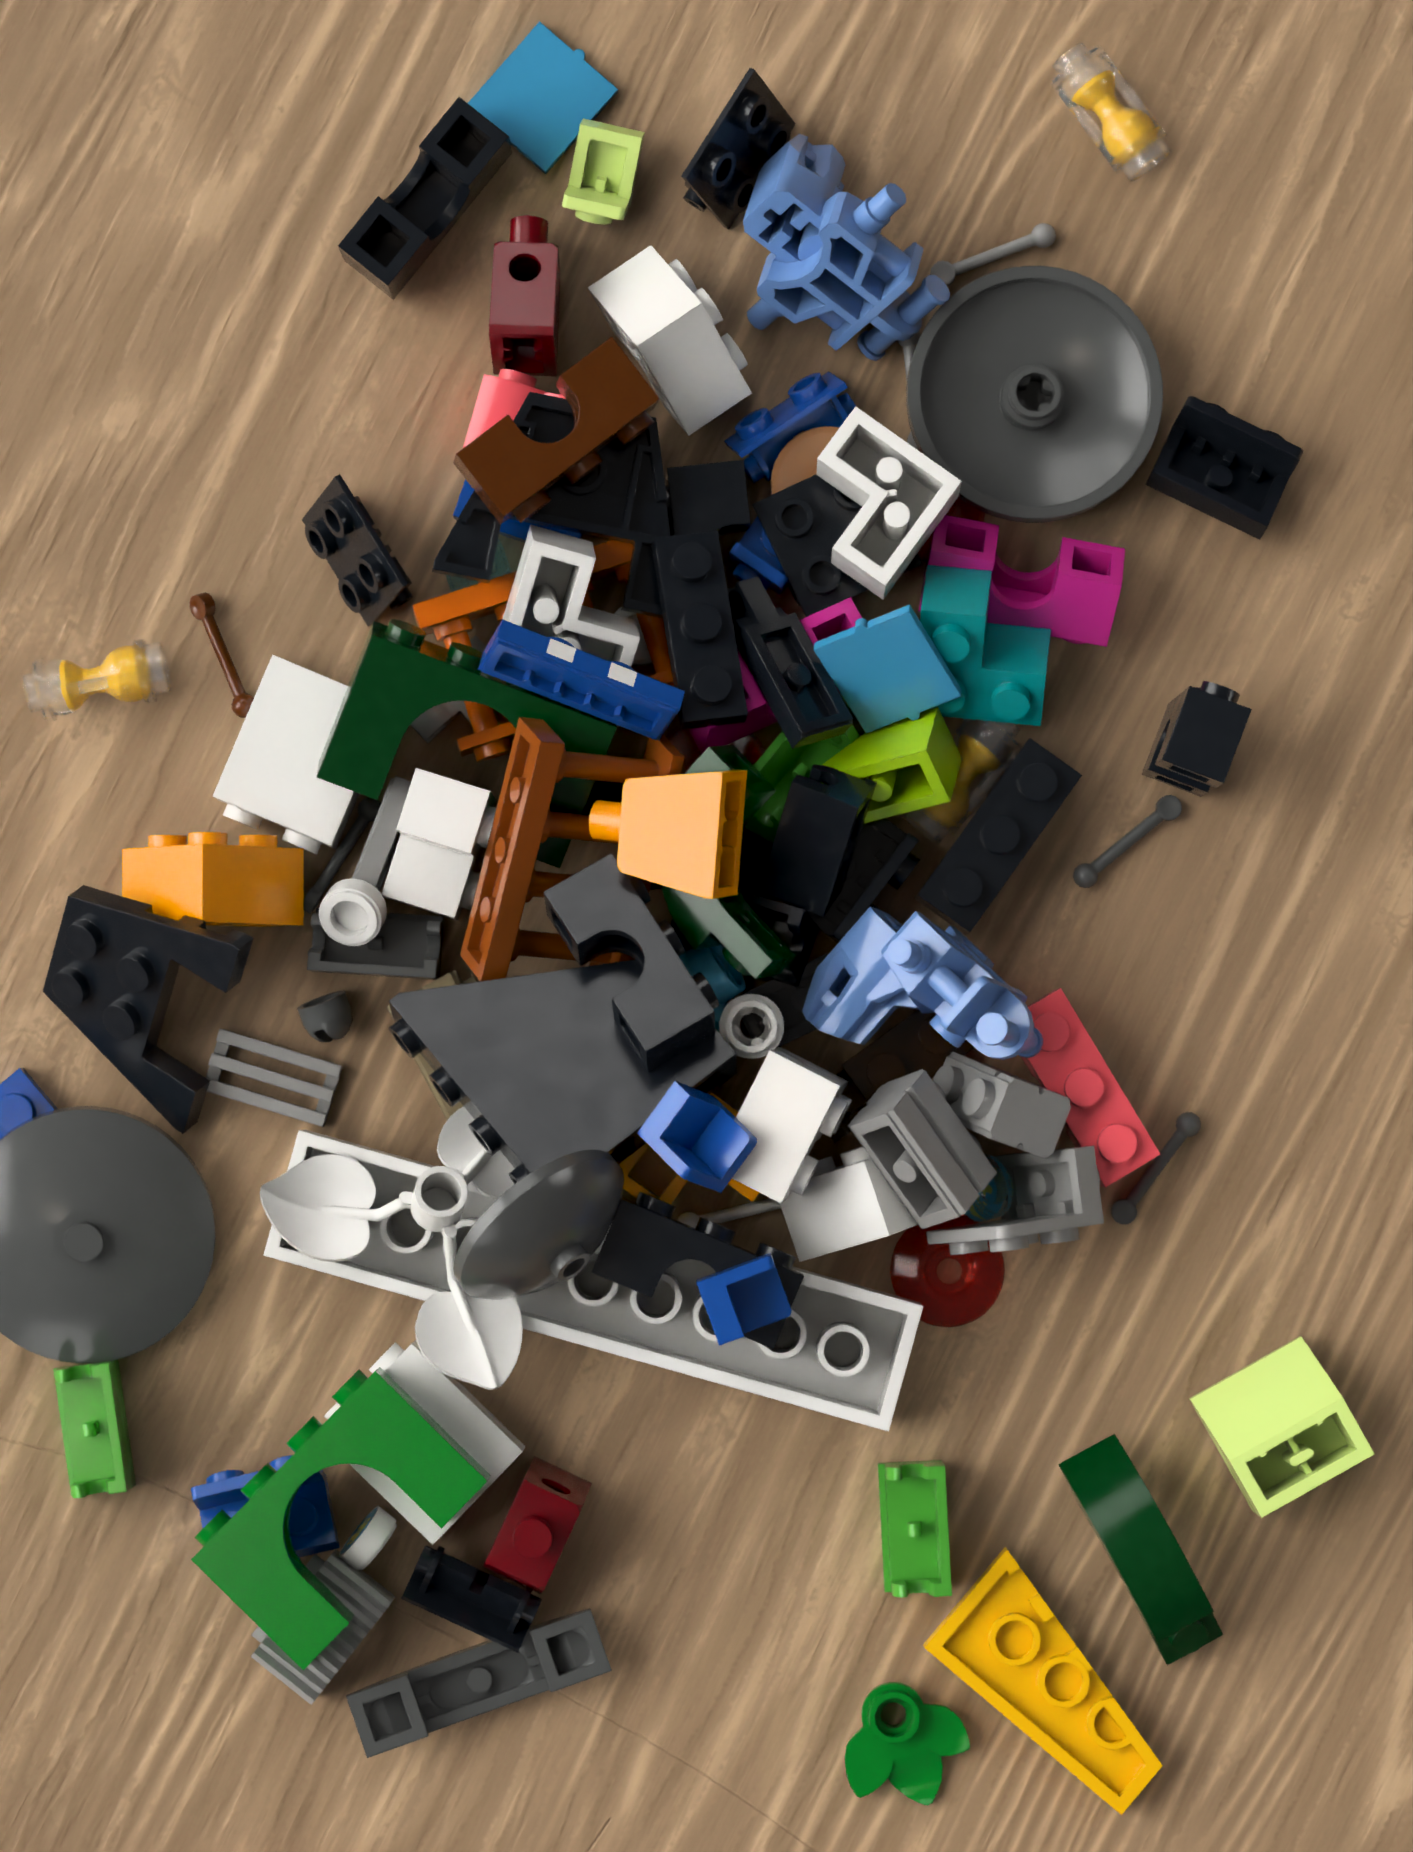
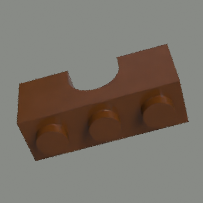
[453,336,659,525]

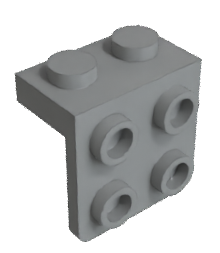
[926,1146,1104,1255]

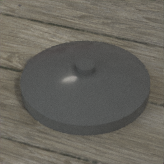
[906,266,1163,523]
[0,1106,216,1363]

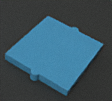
[468,21,618,174]
[814,604,962,734]

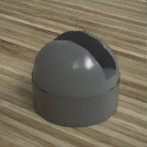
[297,990,353,1042]

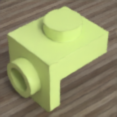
[562,118,645,225]

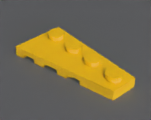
[923,1547,1163,1815]

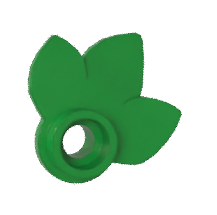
[844,1682,970,1806]

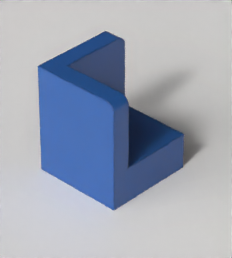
[637,1081,757,1193]
[696,1253,792,1346]

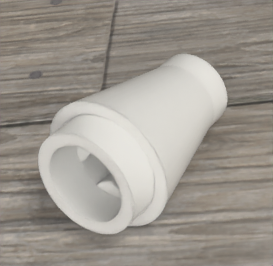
[719,994,784,1059]

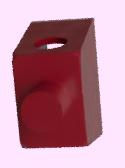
[489,215,560,377]
[483,1456,592,1594]

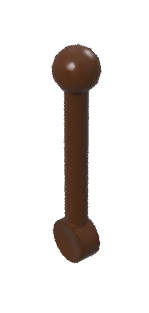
[189,592,254,718]

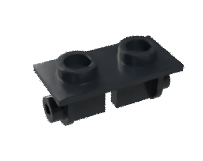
[401,1546,542,1653]

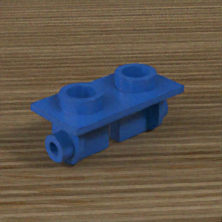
[724,371,857,483]

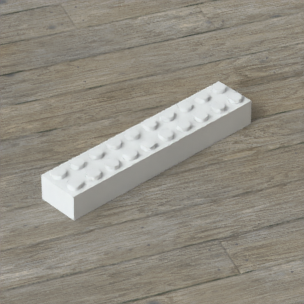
[263,1130,924,1432]

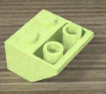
[1189,1336,1375,1518]

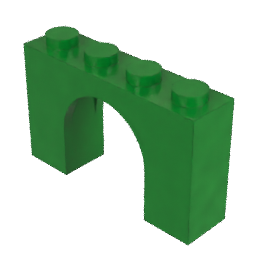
[191,1367,491,1670]

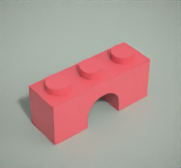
[1021,988,1161,1188]

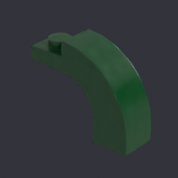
[661,745,796,979]
[1058,1434,1223,1666]

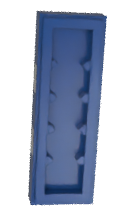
[478,619,685,740]

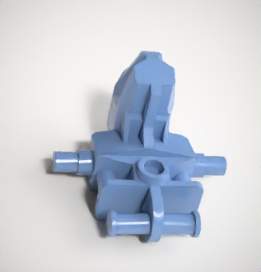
[743,134,950,361]
[802,906,1043,1060]

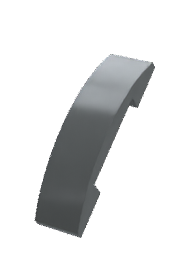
[346,1609,612,1758]

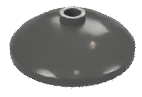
[453,1149,624,1300]

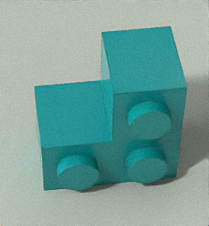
[920,565,1051,726]

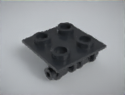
[681,68,796,230]
[302,474,413,627]
[752,475,922,617]

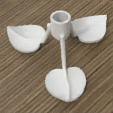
[260,1106,523,1390]

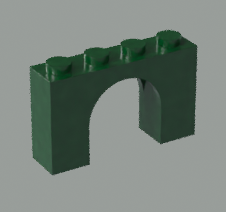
[316,619,617,868]

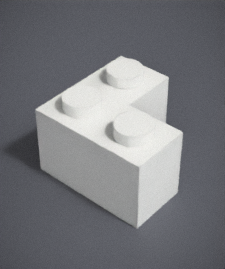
[588,245,752,436]
[816,406,962,600]
[503,525,640,667]
[381,768,496,920]
[732,1047,852,1203]
[780,1146,918,1262]

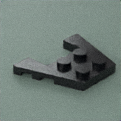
[432,392,671,618]
[43,885,254,1134]

